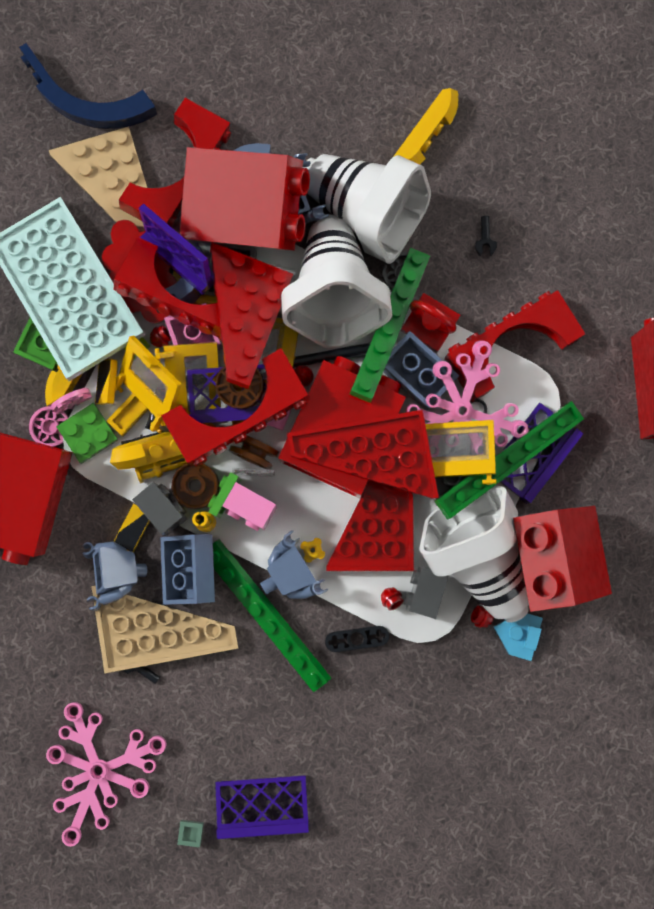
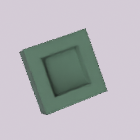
[177,820,204,847]

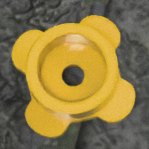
[300,538,325,563]

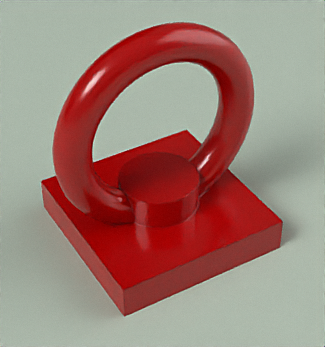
[400,293,461,353]

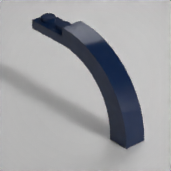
[19,43,158,129]

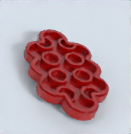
[102,220,178,324]

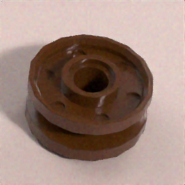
[215,366,265,409]
[228,435,279,471]
[171,464,220,509]

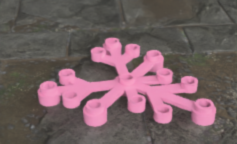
[406,341,529,457]
[46,702,167,847]

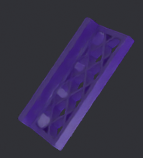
[139,204,214,295]
[187,364,267,423]
[500,402,583,504]
[215,776,309,839]

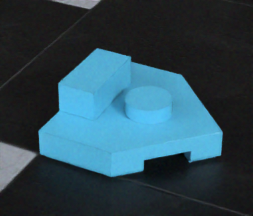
[493,613,543,661]

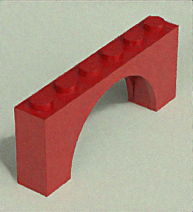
[119,98,231,228]
[113,237,221,340]
[445,290,585,402]
[161,348,309,467]

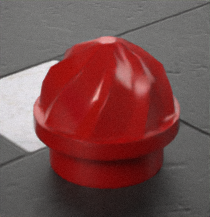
[150,325,172,348]
[294,365,314,387]
[381,587,404,611]
[471,606,494,628]

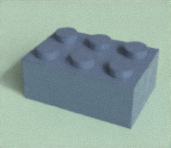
[383,331,459,411]
[160,534,215,605]

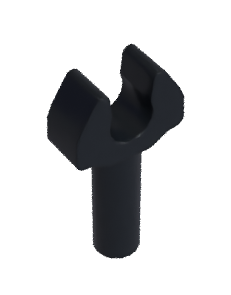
[475,216,497,256]
[123,666,160,684]

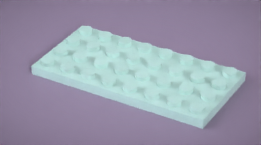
[0,197,145,381]

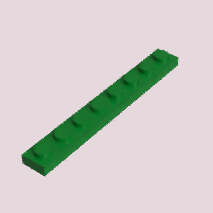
[350,248,430,403]
[435,401,584,520]
[213,539,331,692]

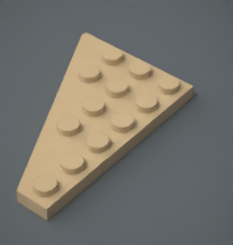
[49,126,148,232]
[91,586,239,673]

